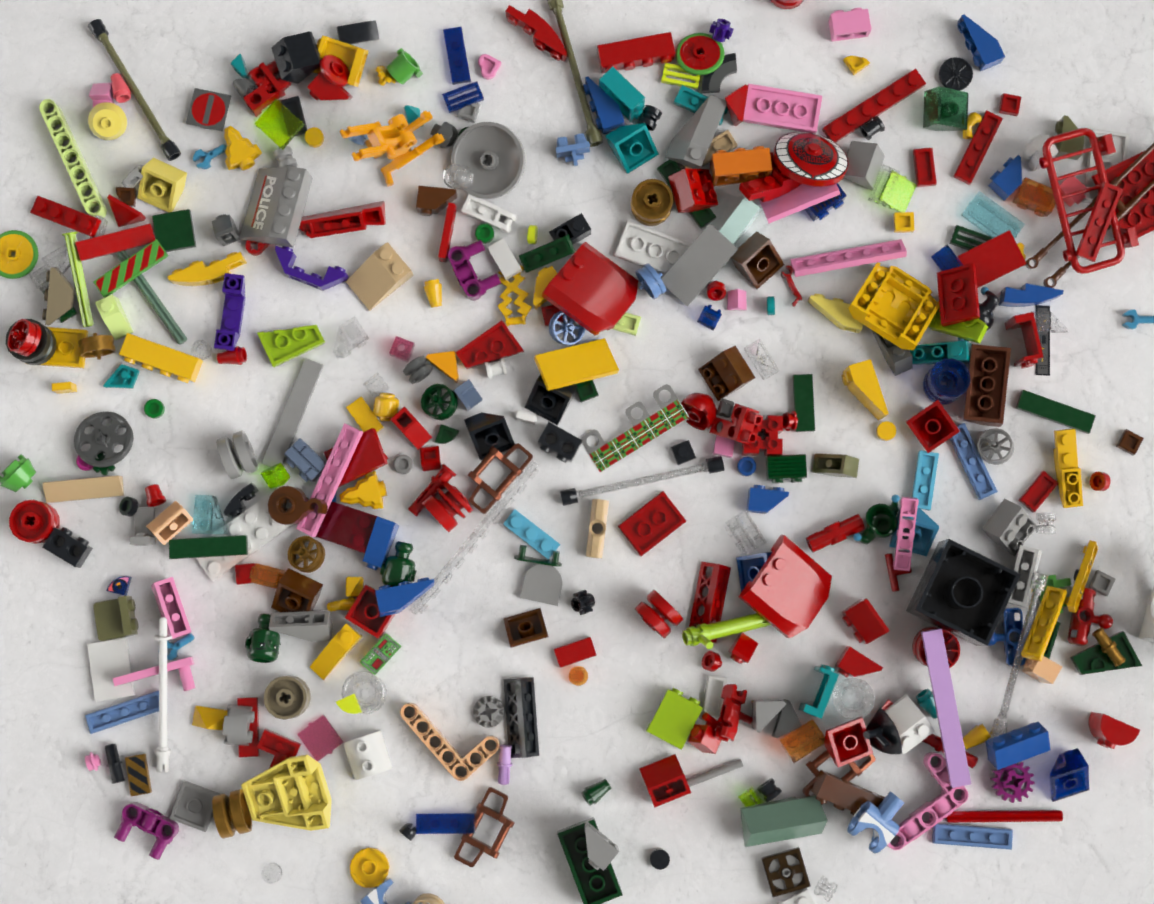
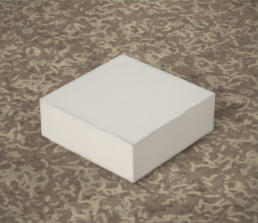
[516,411,537,425]

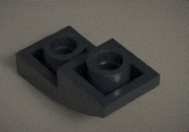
[336,20,379,45]
[223,483,258,518]

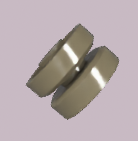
[264,676,311,720]

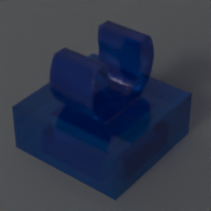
[697,305,722,331]

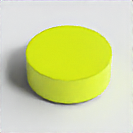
[527,225,538,244]

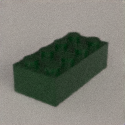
[557,817,623,904]

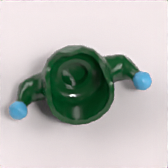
[853,495,900,544]

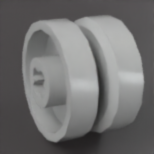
[216,430,258,479]

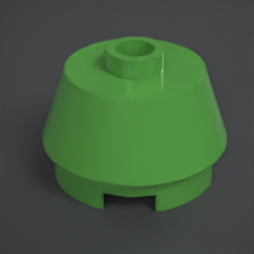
[0,454,36,492]

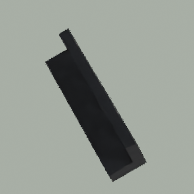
[503,677,539,758]

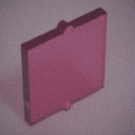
[297,715,343,762]

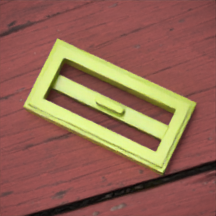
[661,63,700,90]

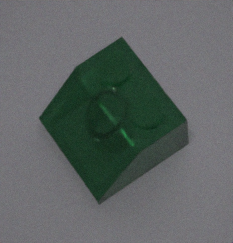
[923,86,968,131]

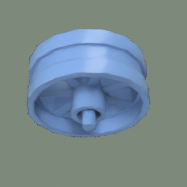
[635,263,666,300]
[549,311,585,345]

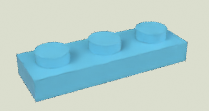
[912,450,939,511]
[503,509,560,560]

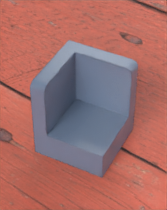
[454,379,483,411]

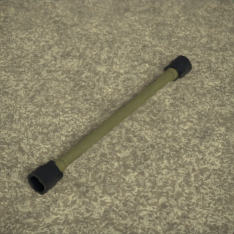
[88,19,181,161]

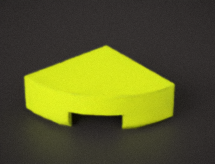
[336,694,362,714]

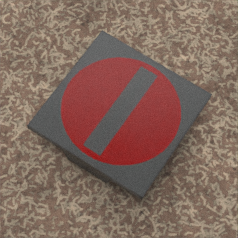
[186,88,231,131]

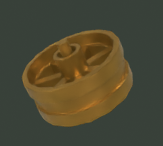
[78,333,116,360]
[287,536,325,573]

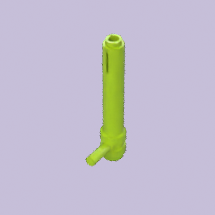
[682,613,771,649]

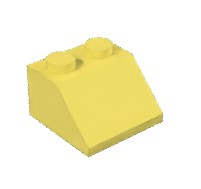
[137,158,187,213]

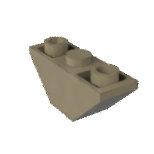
[42,267,75,325]

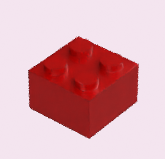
[345,584,395,638]

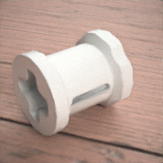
[485,358,507,379]

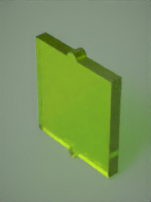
[878,170,917,212]

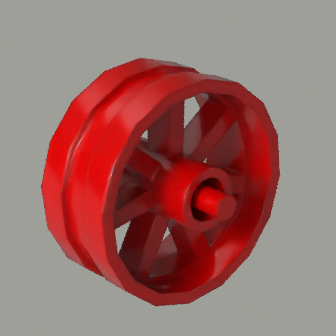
[7,319,41,357]

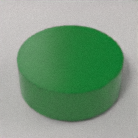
[475,224,494,244]
[144,399,165,419]

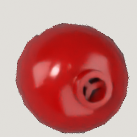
[681,393,717,430]

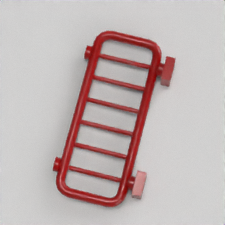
[1039,128,1139,274]

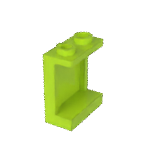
[646,688,703,750]

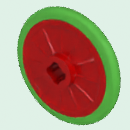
[676,33,724,75]

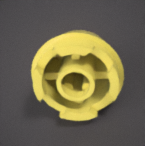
[88,102,127,140]

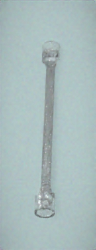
[990,572,1049,736]

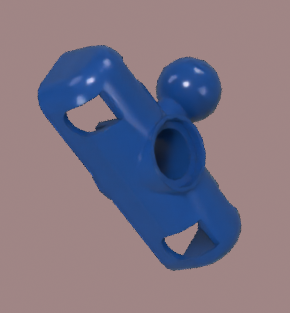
[988,608,1026,666]

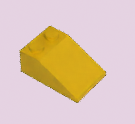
[841,359,889,420]

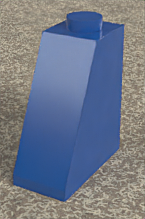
[363,516,399,571]

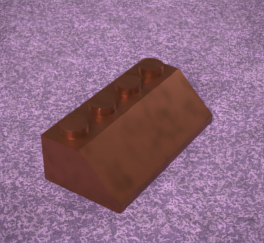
[964,344,1011,427]

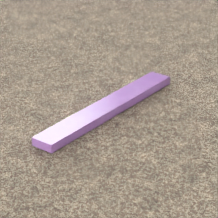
[921,628,971,788]

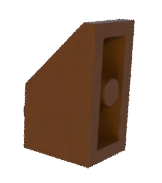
[416,186,458,216]

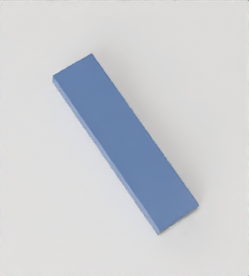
[950,423,998,500]
[85,690,159,734]
[932,823,1013,850]

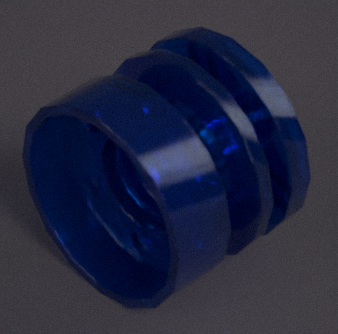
[923,358,971,405]

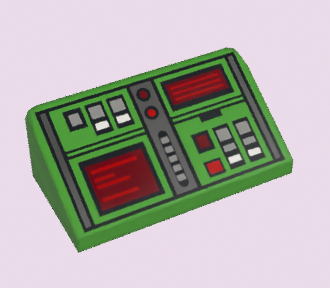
[360,633,402,675]

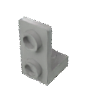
[130,507,155,546]

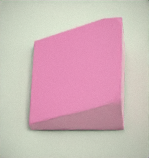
[713,436,735,458]

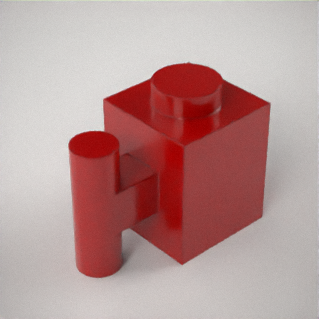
[687,712,721,754]

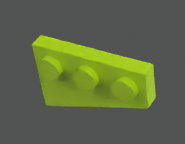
[929,306,988,344]
[257,325,325,367]

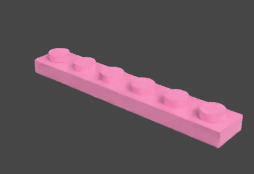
[790,239,907,277]
[296,423,363,537]

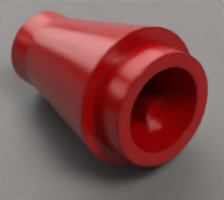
[217,346,247,365]

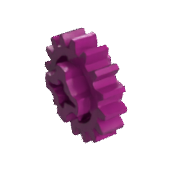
[990,761,1035,803]

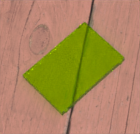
[254,99,305,150]

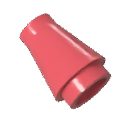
[110,73,131,103]

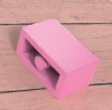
[828,8,871,42]

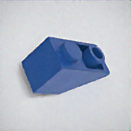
[988,155,1022,201]
[746,485,789,514]

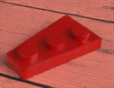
[455,321,524,369]

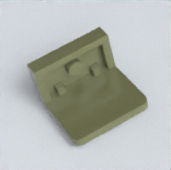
[93,596,139,641]

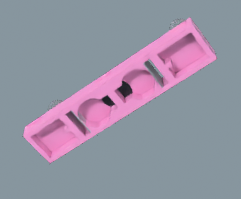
[893,497,919,571]

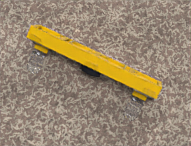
[1064,540,1098,613]

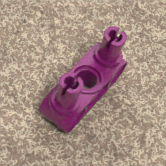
[448,240,501,301]
[114,802,179,860]

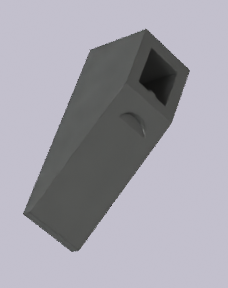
[872,330,913,376]

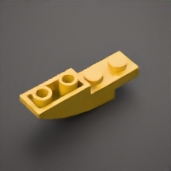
[167,252,247,286]
[1053,428,1083,508]

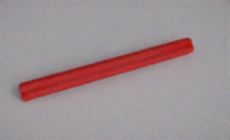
[945,810,1063,823]

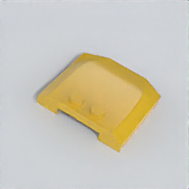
[848,262,939,350]

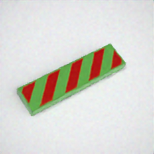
[93,239,169,298]

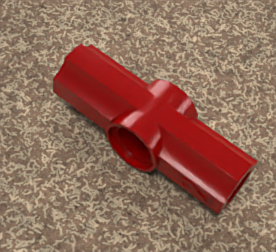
[806,514,865,553]

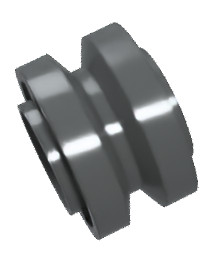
[403,356,433,384]

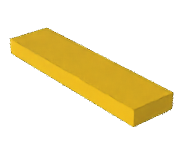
[1021,586,1067,661]

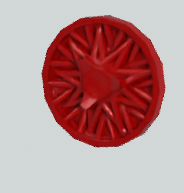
[320,55,350,87]

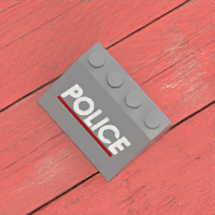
[240,166,313,248]

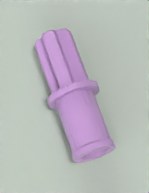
[497,744,512,785]

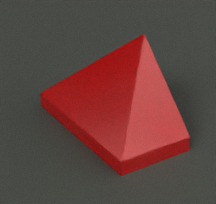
[725,84,749,126]
[107,194,146,227]

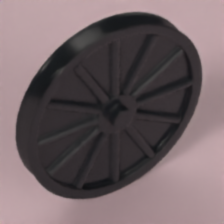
[939,57,973,91]

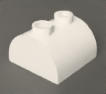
[344,730,393,780]

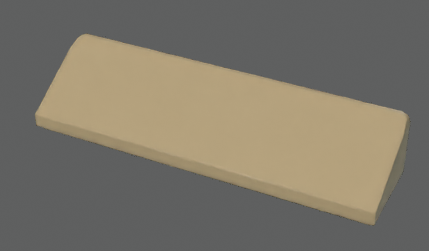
[43,476,124,503]

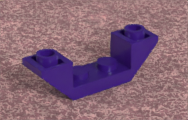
[275,246,349,291]
[214,273,246,351]

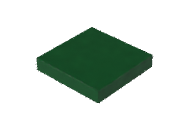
[152,209,196,252]

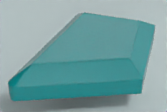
[103,364,140,389]

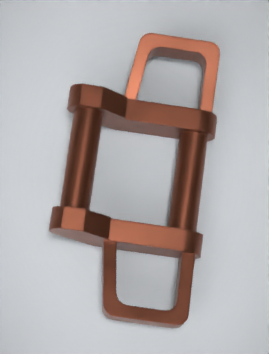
[468,443,533,514]
[802,750,876,805]
[454,787,515,867]

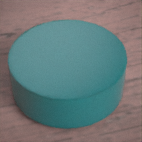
[767,296,775,315]

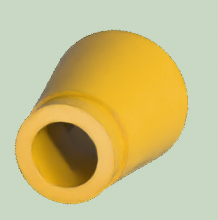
[423,279,442,308]
[963,724,991,749]

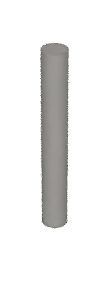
[686,759,743,787]

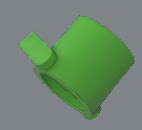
[387,48,423,84]

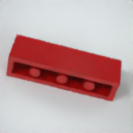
[597,32,675,73]

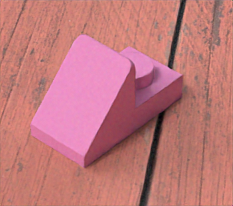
[89,83,114,107]

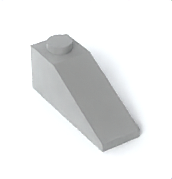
[269,611,333,642]

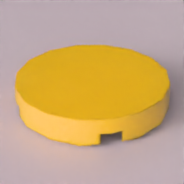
[350,847,390,888]

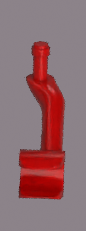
[781,265,802,307]

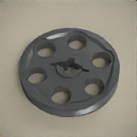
[74,412,134,467]

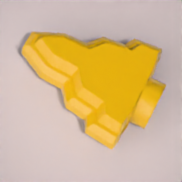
[224,126,262,170]
[339,471,387,509]

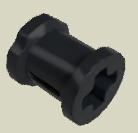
[860,116,885,140]

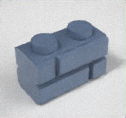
[284,438,326,482]

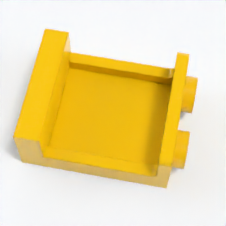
[313,35,369,87]

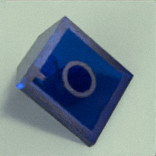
[1050,748,1089,802]

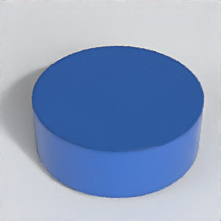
[737,457,756,476]

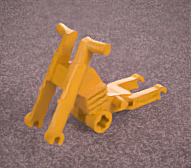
[340,111,445,187]

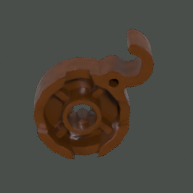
[268,486,328,525]

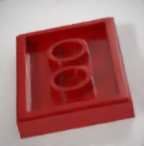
[957,230,1027,288]
[937,263,980,327]
[324,428,388,487]
[618,491,686,556]

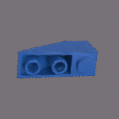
[957,14,1005,72]
[583,76,625,135]
[375,577,434,617]

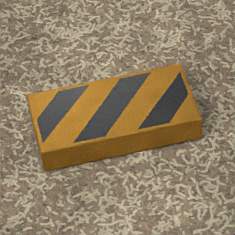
[125,754,152,797]

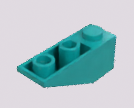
[910,340,972,365]

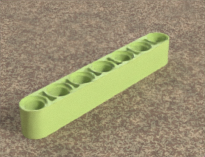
[39,99,107,219]

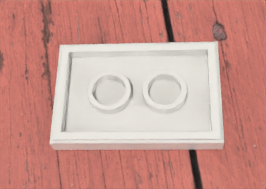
[87,637,135,702]

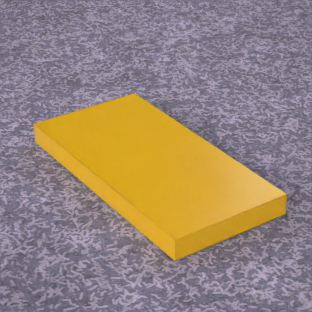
[534,338,619,391]

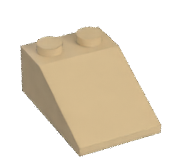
[346,242,414,311]

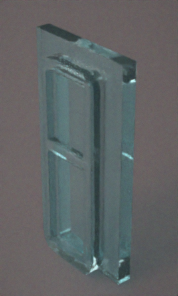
[961,191,1025,239]

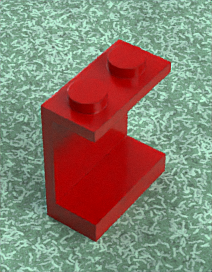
[1005,312,1043,369]

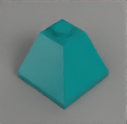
[605,123,659,174]

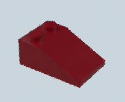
[316,501,377,553]

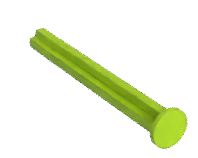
[62,232,94,327]

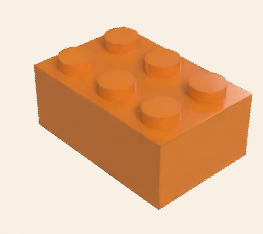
[709,146,772,186]

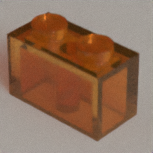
[1012,177,1055,217]
[250,563,285,588]
[780,719,825,763]

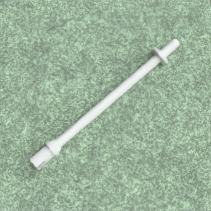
[154,617,172,773]

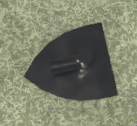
[863,707,902,754]

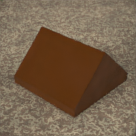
[504,608,549,648]

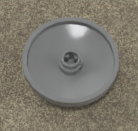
[451,122,525,199]

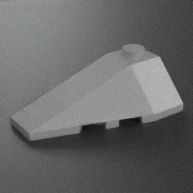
[665,95,727,169]

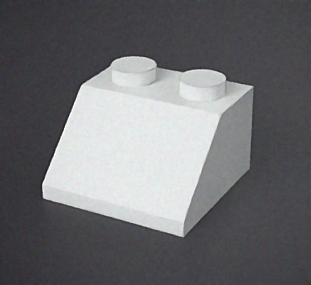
[884,694,935,754]

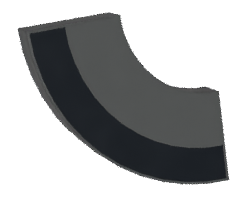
[701,53,737,94]

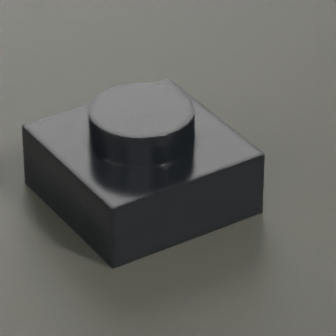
[671,440,696,465]

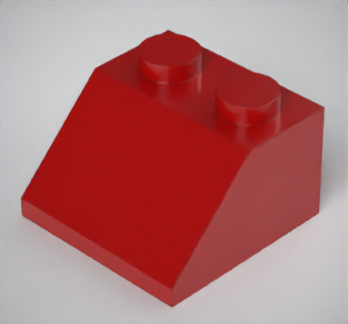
[842,598,890,644]

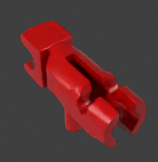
[714,684,753,742]

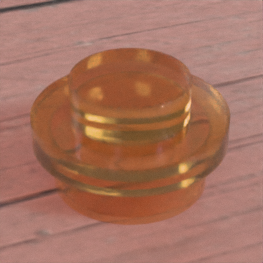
[569,666,588,686]

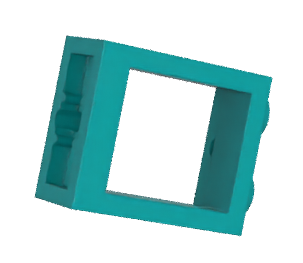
[599,66,645,122]

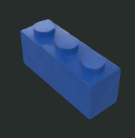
[985,722,1051,770]

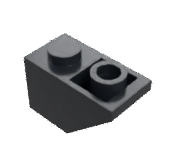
[549,213,591,245]

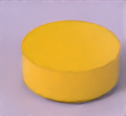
[305,127,324,148]
[876,421,896,441]

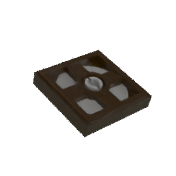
[761,847,811,897]

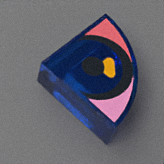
[106,576,132,596]

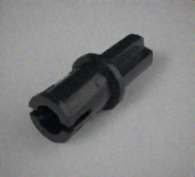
[105,744,125,784]

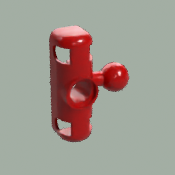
[1068,588,1113,646]

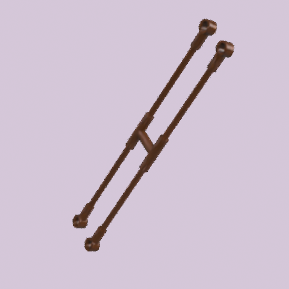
[1025,143,1154,288]

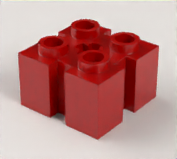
[741,415,783,456]

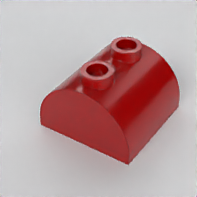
[1088,712,1140,749]

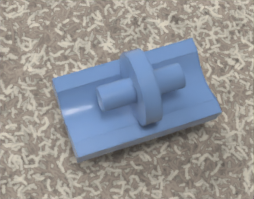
[556,133,590,166]

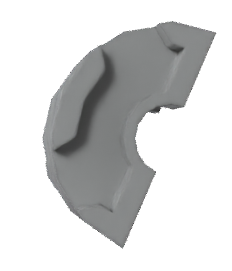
[223,705,255,746]

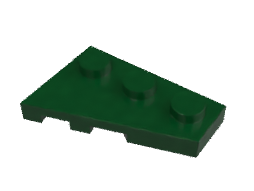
[1070,631,1142,675]

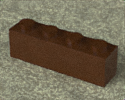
[811,770,885,815]

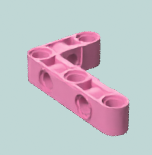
[887,752,969,850]

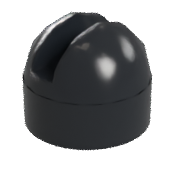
[399,823,417,841]

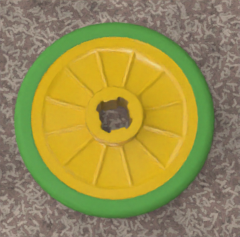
[0,230,38,279]

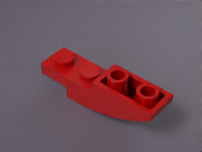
[505,5,567,62]
[739,168,802,202]

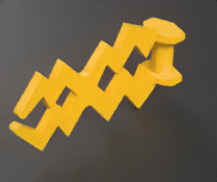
[498,265,532,326]

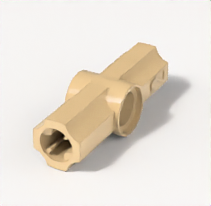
[586,499,609,559]

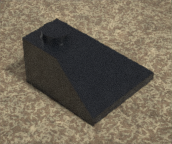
[464,412,515,461]

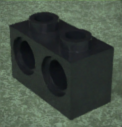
[538,422,582,463]
[42,527,93,568]

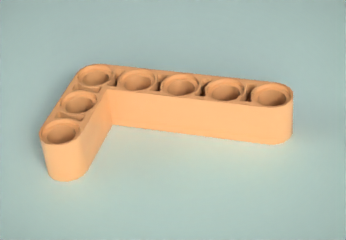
[400,703,500,781]

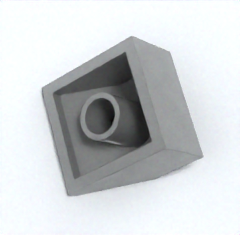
[585,821,619,871]

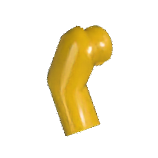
[962,112,981,139]
[327,597,356,612]

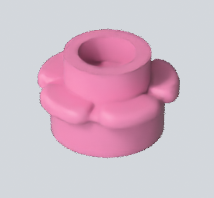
[85,752,101,771]

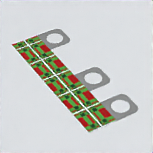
[581,384,689,472]

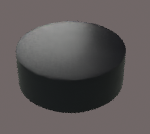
[119,497,138,517]
[650,849,670,870]

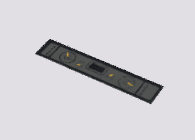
[1036,305,1050,376]

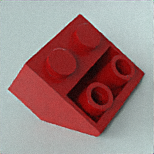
[669,168,718,213]
[639,754,691,807]

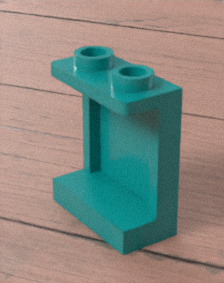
[798,664,839,719]

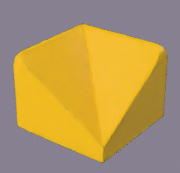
[346,577,363,597]

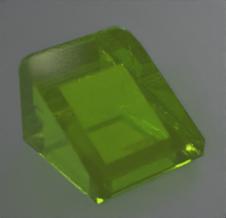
[260,463,290,489]

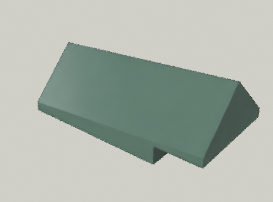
[740,795,828,847]

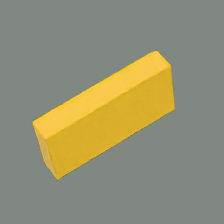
[346,396,384,433]

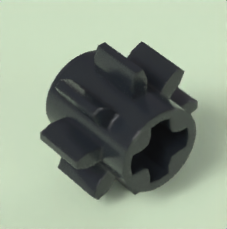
[571,590,595,615]

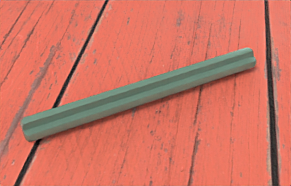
[116,251,187,345]

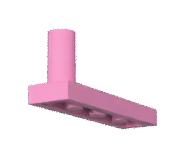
[113,657,195,691]

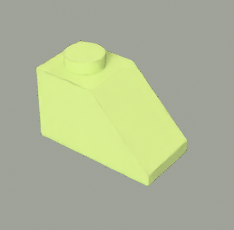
[95,294,134,340]

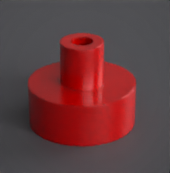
[707,281,726,301]
[1090,472,1111,491]
[702,651,722,672]

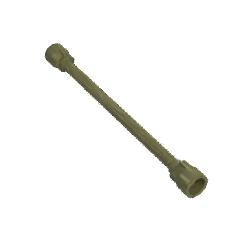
[547,0,603,147]

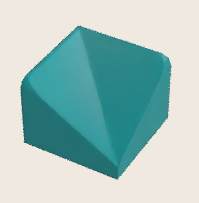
[404,105,424,127]

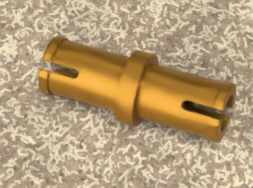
[1092,627,1126,667]

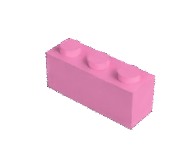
[151,577,191,640]

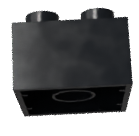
[906,539,1021,646]

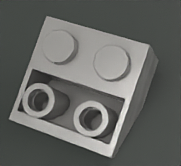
[982,498,1037,556]

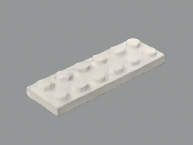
[196,483,292,582]

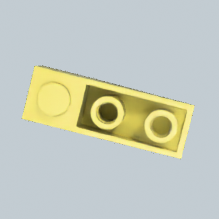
[808,294,863,333]

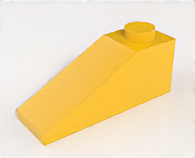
[310,623,363,680]

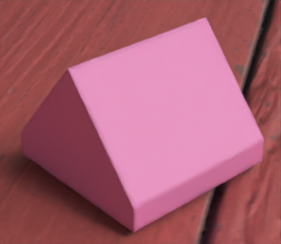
[727,289,747,310]

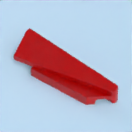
[299,201,386,238]

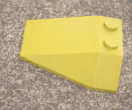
[241,755,331,831]

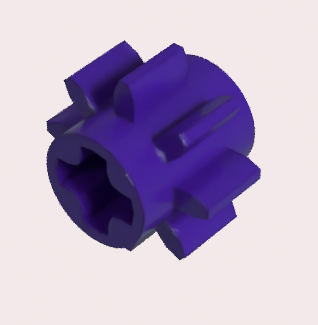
[709,19,734,42]

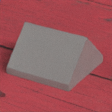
[844,141,885,190]
[752,700,786,733]

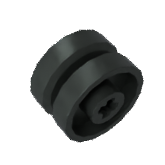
[6,319,56,365]

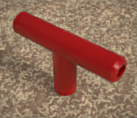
[885,553,912,592]

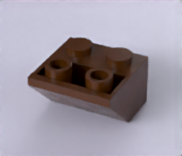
[698,345,756,401]

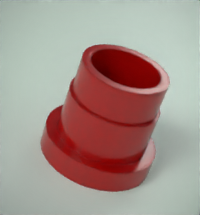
[145,484,166,507]

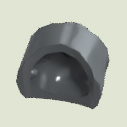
[430,122,458,148]

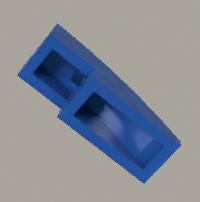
[999,283,1064,307]

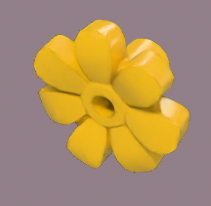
[376,66,397,86]

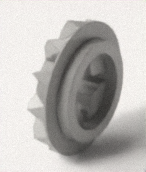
[473,696,504,728]

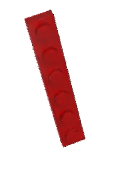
[822,69,926,143]

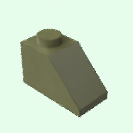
[812,454,859,478]

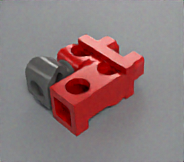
[233,61,291,117]
[709,398,763,445]

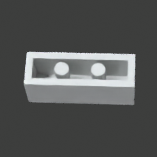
[1008,545,1042,608]

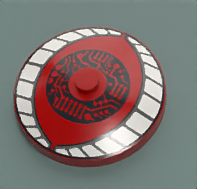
[773,132,849,187]

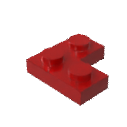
[257,728,301,768]

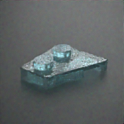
[192,495,228,535]

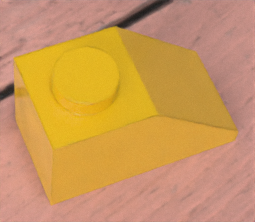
[533,266,557,310]

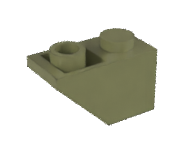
[1055,115,1085,160]

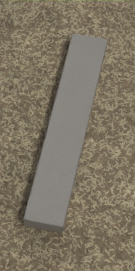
[261,358,324,471]

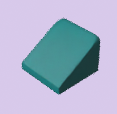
[231,54,249,79]

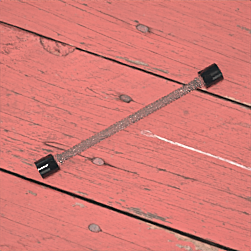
[560,456,724,506]

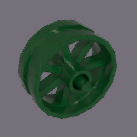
[421,384,458,421]

